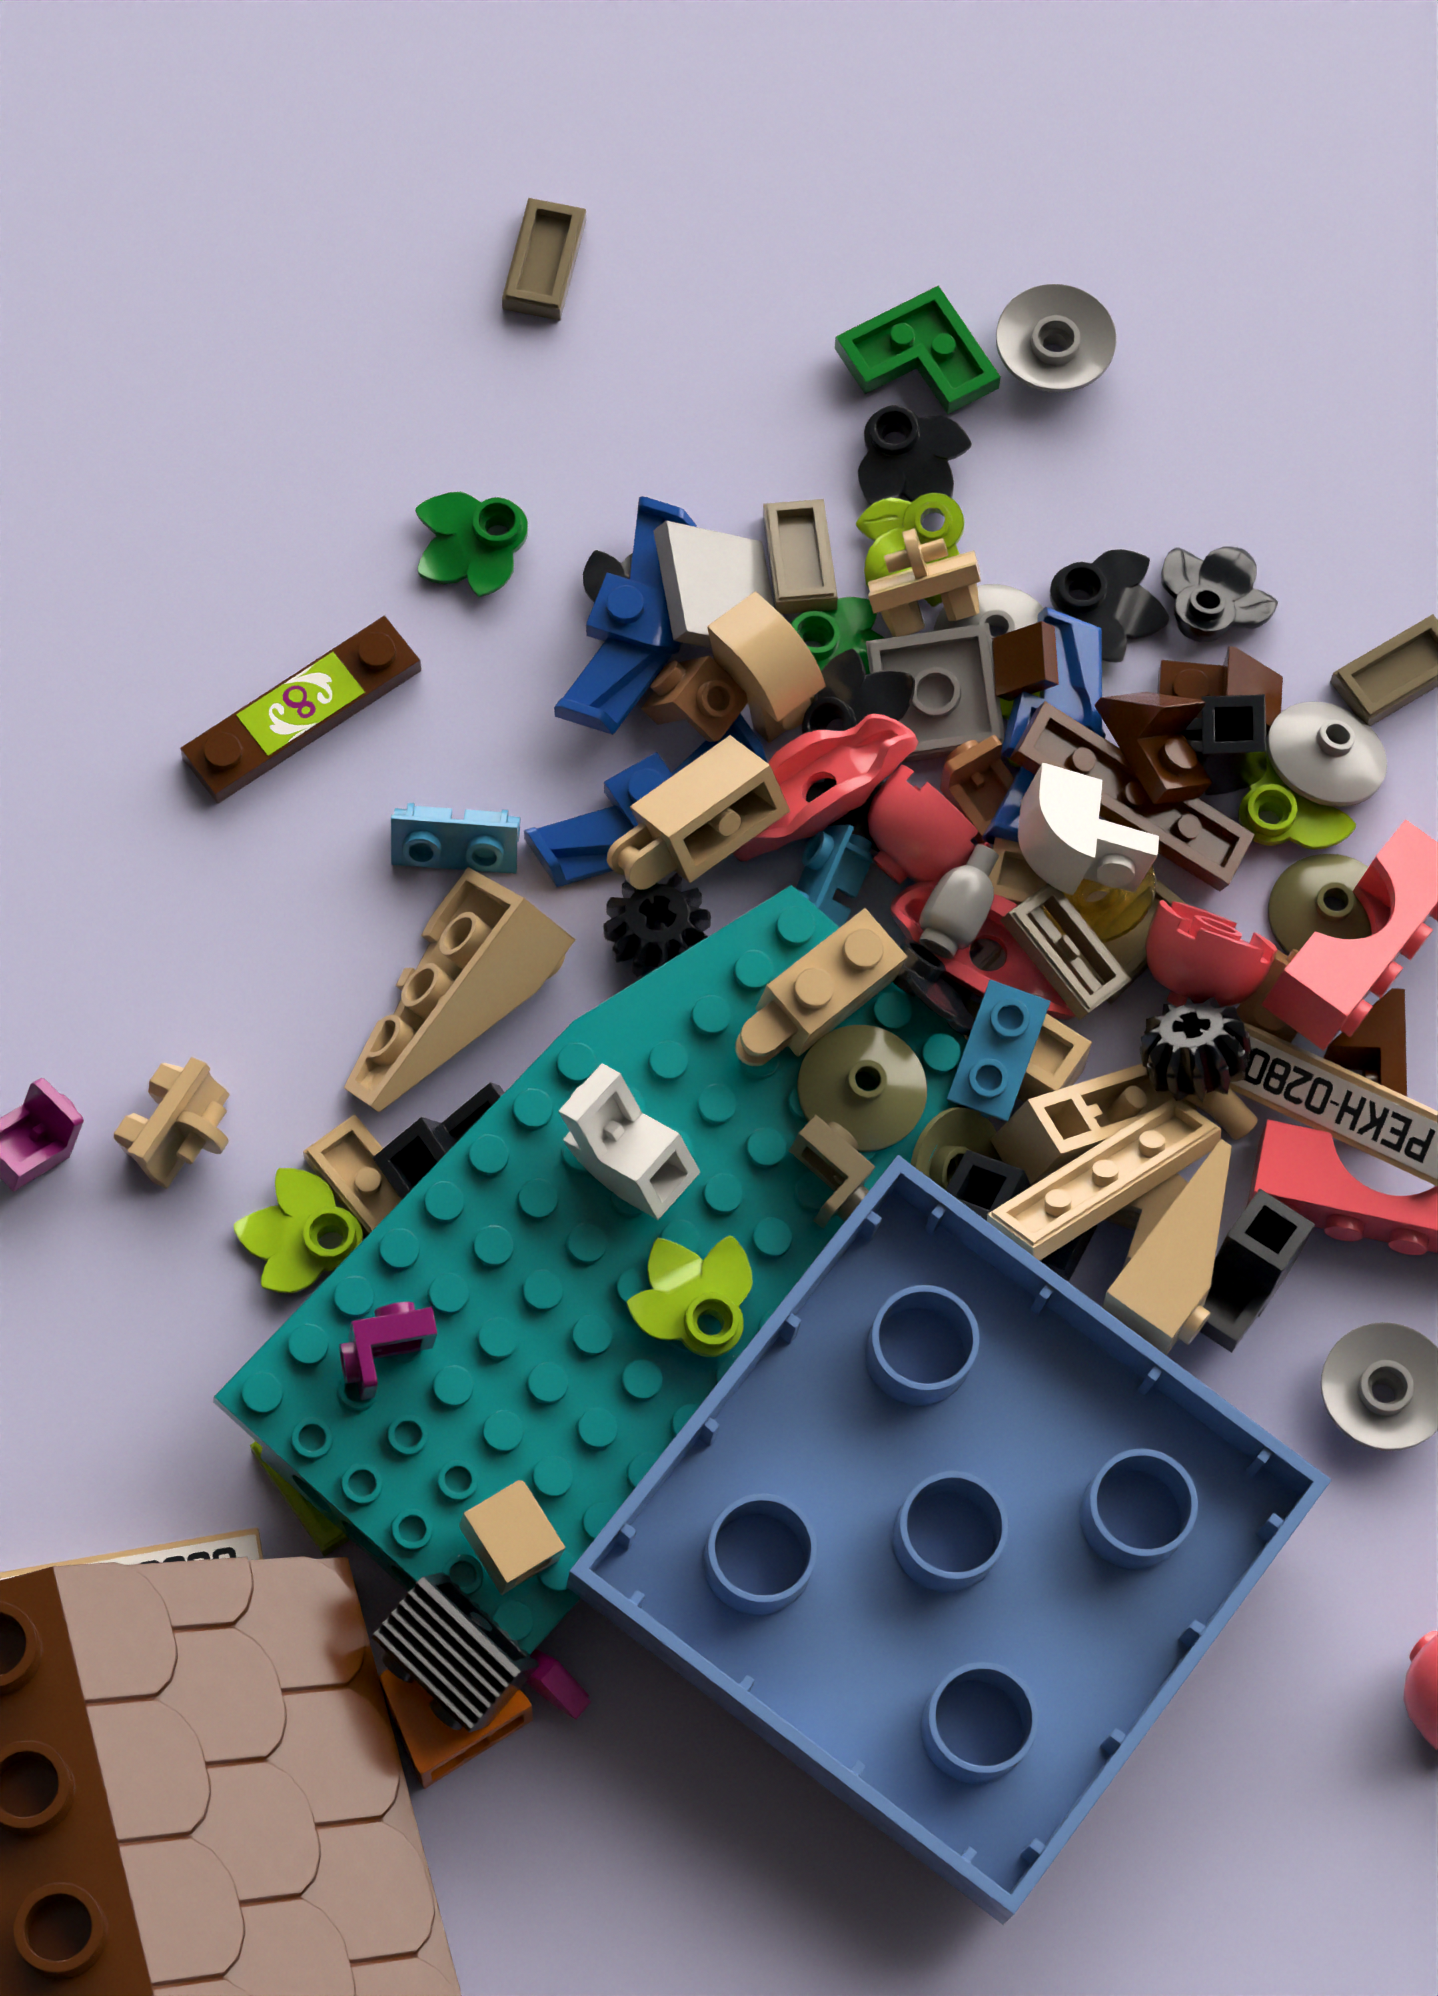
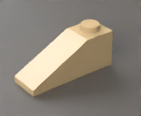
[990,1064,1197,1186]
[1102,1139,1232,1355]

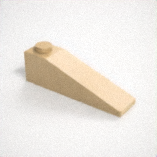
[344,867,575,1112]

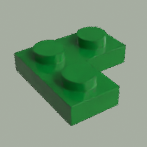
[834,285,1001,415]

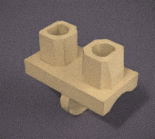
[868,528,981,637]
[114,1057,230,1189]

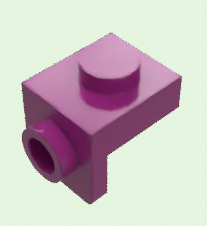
[0,1078,84,1192]
[339,1302,437,1400]

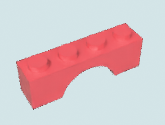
[1261,819,1438,1051]
[1247,1119,1438,1255]

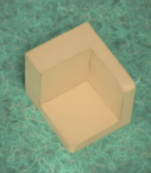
[1017,1014,1092,1103]
[459,1480,566,1595]

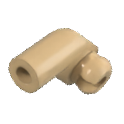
[1185,1087,1258,1140]

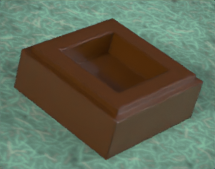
[992,621,1059,702]

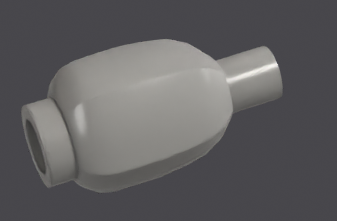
[919,844,999,959]

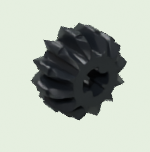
[603,873,711,978]
[1140,996,1252,1103]

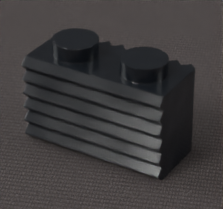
[372,1572,539,1733]

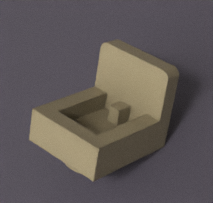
[789,1115,875,1229]

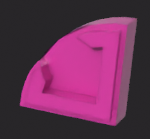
[526,1649,591,1720]

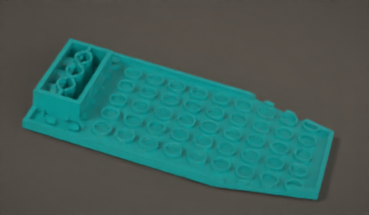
[213,885,968,1656]

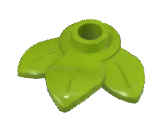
[856,493,965,607]
[1238,749,1356,850]
[234,1168,363,1293]
[626,1235,753,1357]

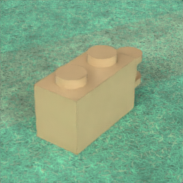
[607,735,790,889]
[735,908,908,1066]

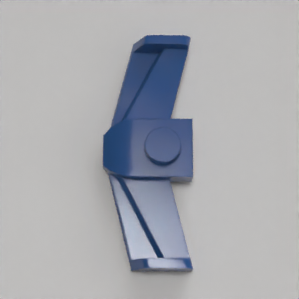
[554,496,697,735]
[981,607,1106,845]
[524,713,768,887]

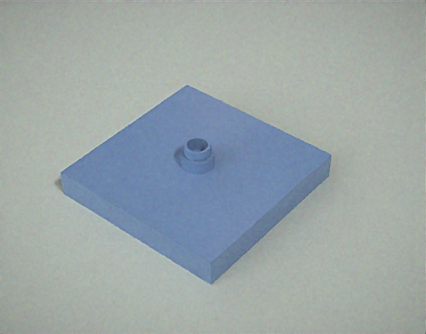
[566,1155,1332,1925]

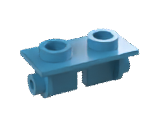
[391,803,521,874]
[796,825,874,927]
[947,979,1051,1122]

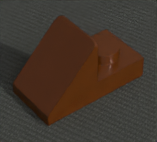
[1157,646,1283,736]
[1094,692,1212,805]
[1323,988,1407,1097]

